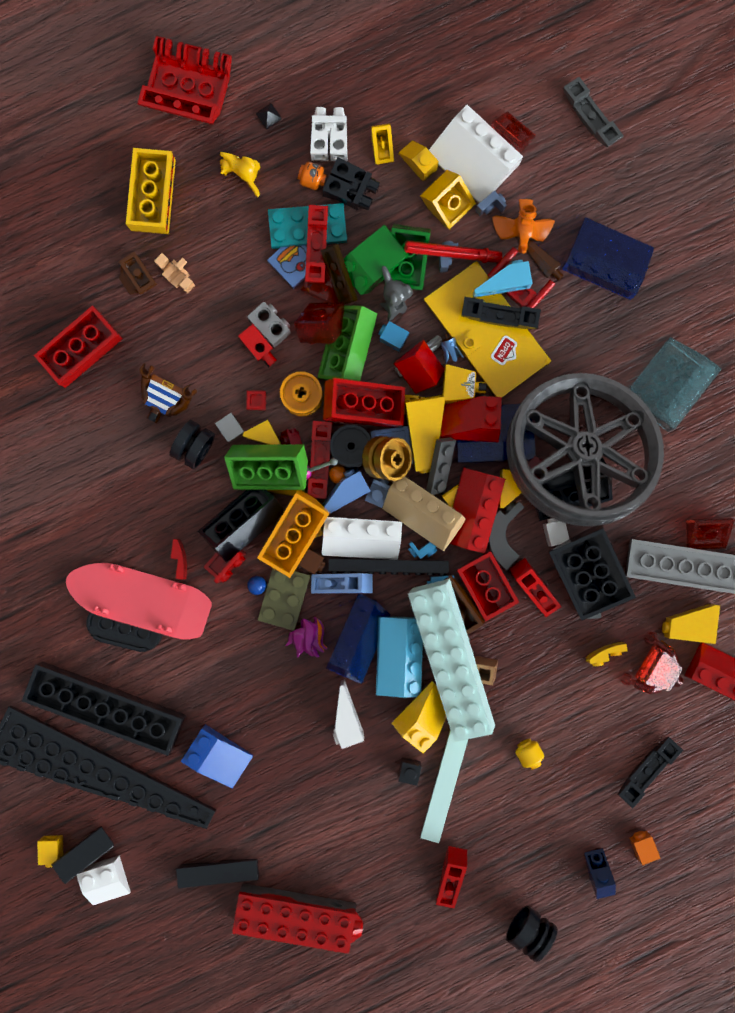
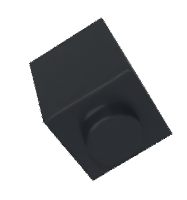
[398,757,422,786]

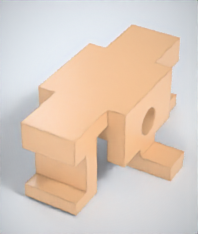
[154,253,195,294]

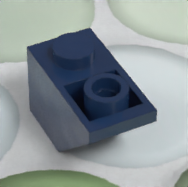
[584,848,616,899]

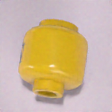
[515,739,544,770]

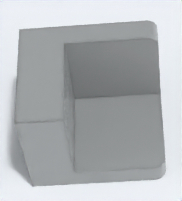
[215,413,245,442]

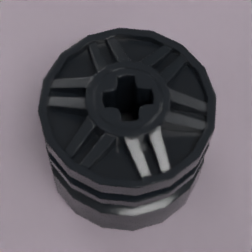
[506,906,558,962]

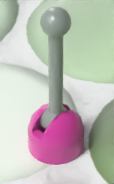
[306,458,338,480]

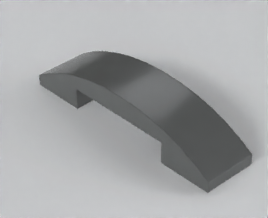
[563,77,624,148]

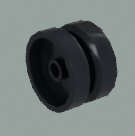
[169,420,215,469]
[330,425,371,469]

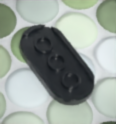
[86,612,163,652]

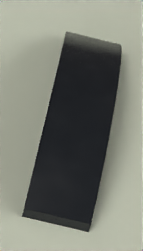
[461,297,541,329]
[617,737,683,808]

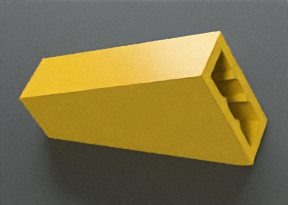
[405,395,445,473]

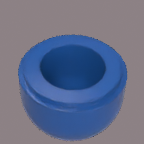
[247,576,267,595]

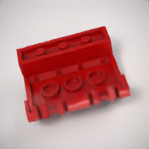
[137,36,232,124]

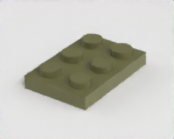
[258,568,311,631]

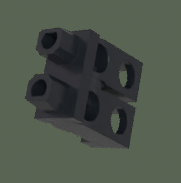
[322,157,380,210]

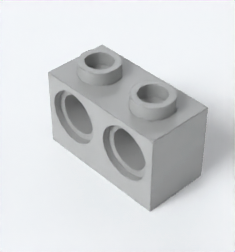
[247,302,291,348]

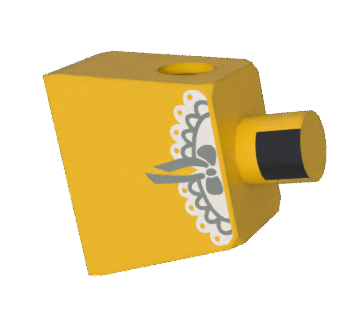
[442,365,487,405]

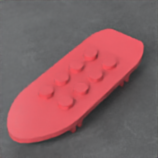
[66,563,212,640]

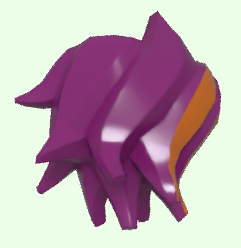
[285,617,327,658]

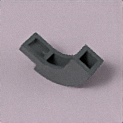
[488,502,524,570]

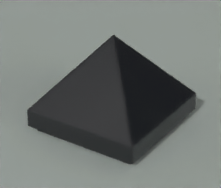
[256,103,282,130]

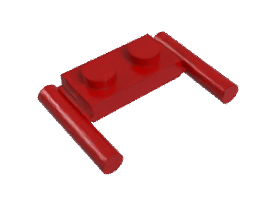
[487,247,555,308]

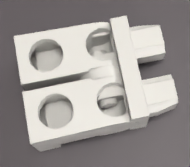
[310,107,348,161]

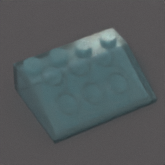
[630,337,722,432]

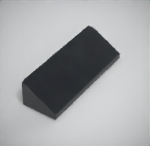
[51,826,114,884]

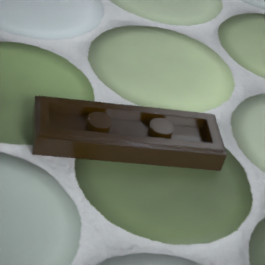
[320,244,358,306]

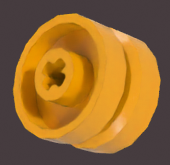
[280,372,323,417]

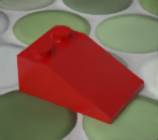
[440,396,502,442]

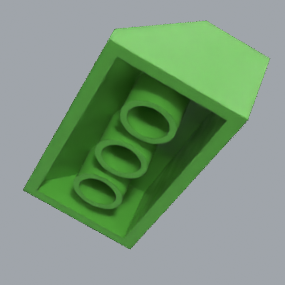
[317,305,378,381]
[224,444,308,490]

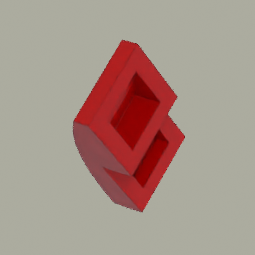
[171,539,187,580]

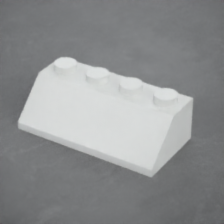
[321,517,402,560]

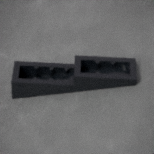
[176,859,259,889]

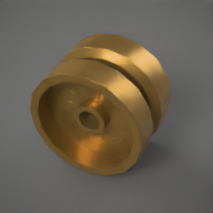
[362,436,412,481]

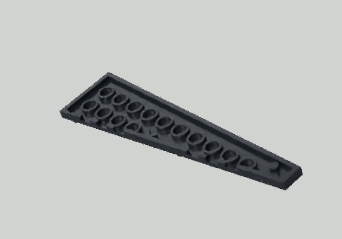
[0,706,216,829]

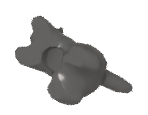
[380,266,413,321]

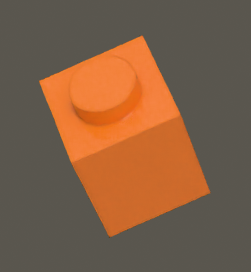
[629,831,660,866]

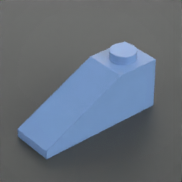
[322,468,371,514]

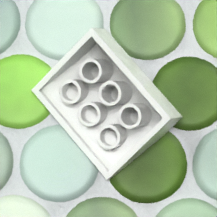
[429,105,523,203]

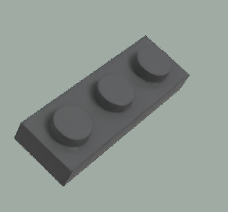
[426,437,456,495]

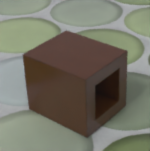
[299,548,326,574]

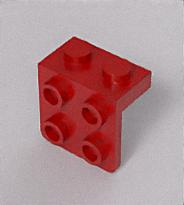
[203,549,246,584]

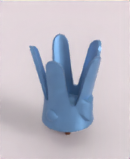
[440,334,464,364]

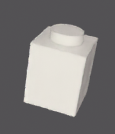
[543,518,569,547]

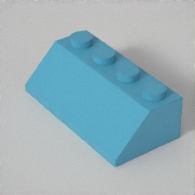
[376,617,423,698]

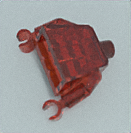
[621,632,683,694]

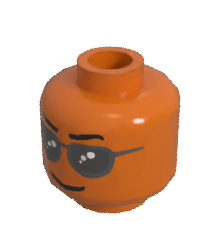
[297,162,327,191]

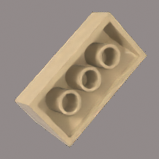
[382,477,466,551]

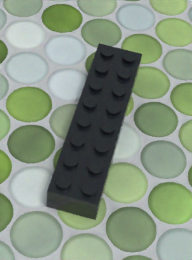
[22,662,186,756]

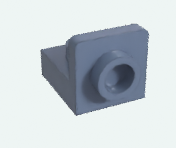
[475,191,507,216]
[438,241,458,272]
[364,479,390,508]

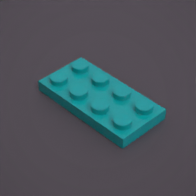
[268,203,347,249]

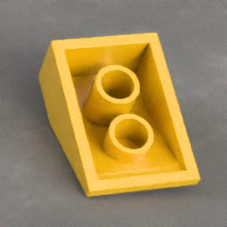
[392,681,446,753]

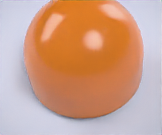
[329,465,347,484]

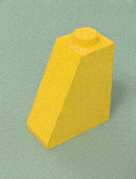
[662,604,720,644]

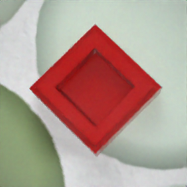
[246,391,266,410]

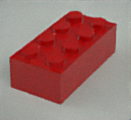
[34,305,123,388]
[323,378,405,428]

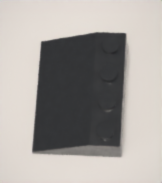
[549,525,636,621]

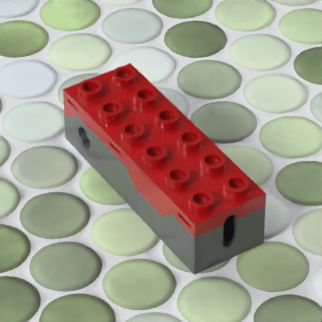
[232,883,363,954]

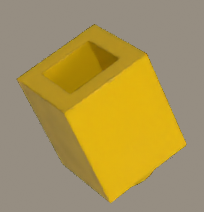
[37,835,63,868]

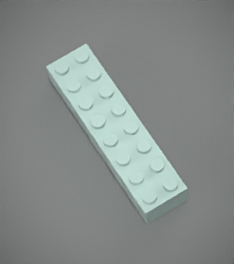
[408,579,495,742]

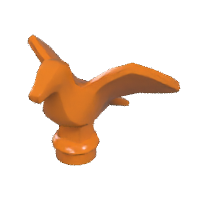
[492,199,555,254]

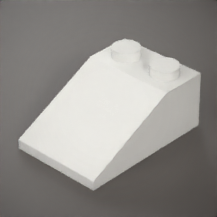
[333,679,364,749]

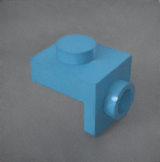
[408,541,437,559]

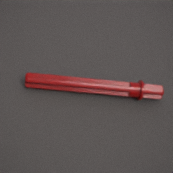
[404,241,502,263]

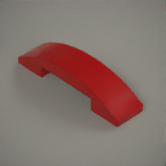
[305,205,328,283]
[307,421,332,499]

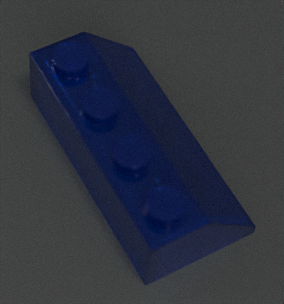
[326,593,391,684]

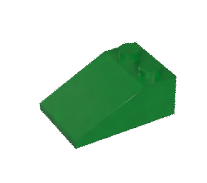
[385,224,431,290]
[344,225,409,295]

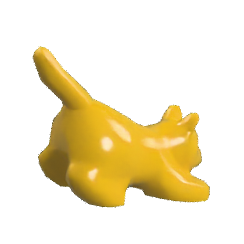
[220,152,260,197]

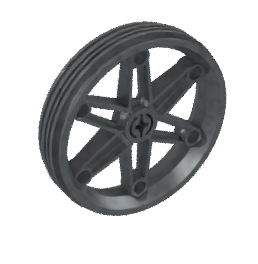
[507,373,664,526]

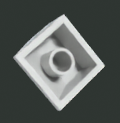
[77,855,131,905]

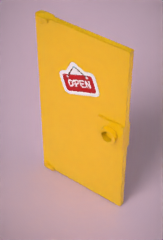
[424,261,551,397]

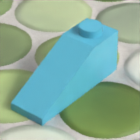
[473,260,533,298]

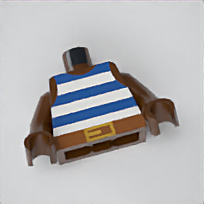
[139,363,197,423]

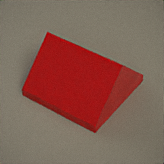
[393,340,444,394]

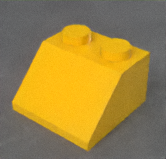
[420,170,476,229]

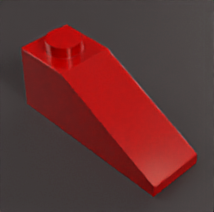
[510,558,562,617]
[436,846,467,909]

